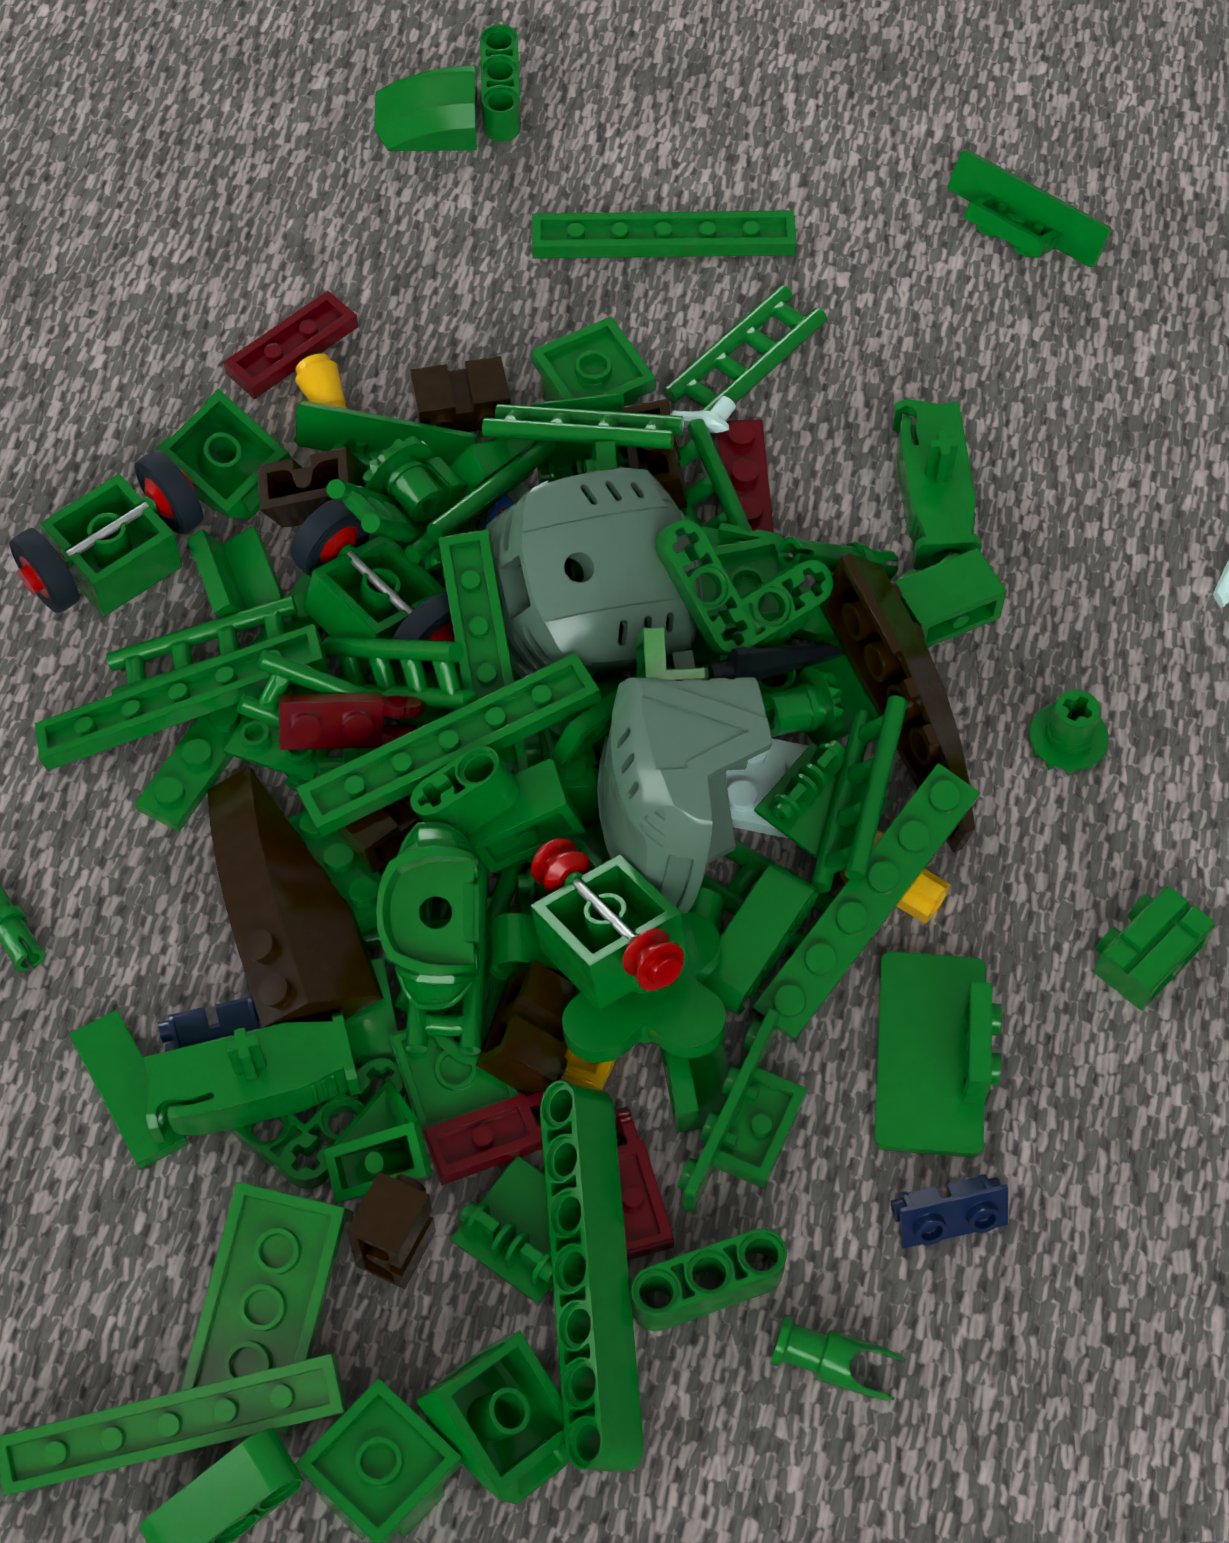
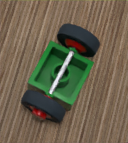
[9,450,204,617]
[290,499,455,673]

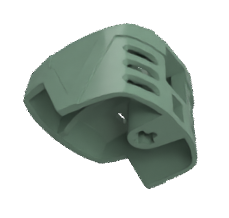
[485,467,704,680]
[597,677,772,913]

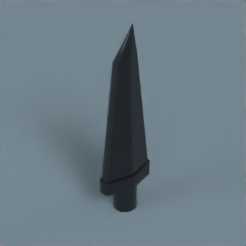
[703,642,848,681]

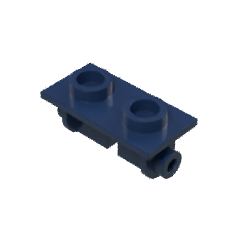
[158,996,262,1052]
[891,1174,1008,1249]

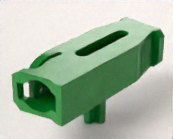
[892,399,982,570]
[144,1012,361,1144]

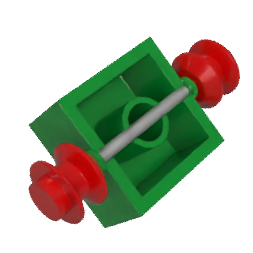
[530,838,689,1010]

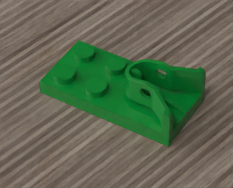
[180,1182,354,1436]

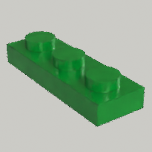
[287,810,382,934]

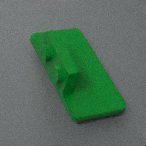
[874,951,1002,1158]

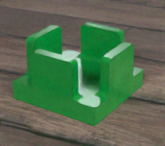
[531,316,656,406]
[295,1378,463,1543]

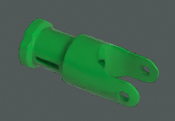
[770,1314,906,1401]

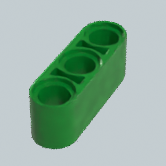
[480,24,521,142]
[701,862,819,1016]
[631,1228,787,1331]
[139,1428,304,1543]

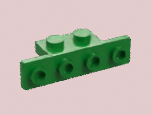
[948,150,1112,267]
[295,401,478,470]
[678,1007,807,1213]

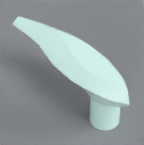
[672,396,736,433]

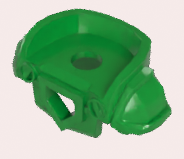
[376,821,481,1011]

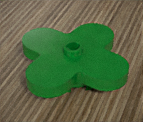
[562,912,726,1063]

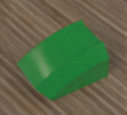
[374,65,477,151]
[155,389,291,519]
[416,1330,569,1505]

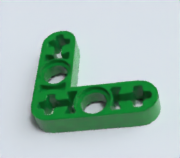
[656,520,833,655]
[229,1058,405,1189]

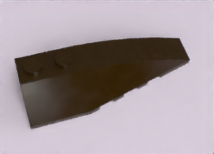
[820,553,975,853]
[207,766,384,1028]

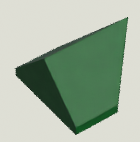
[323,1078,432,1203]

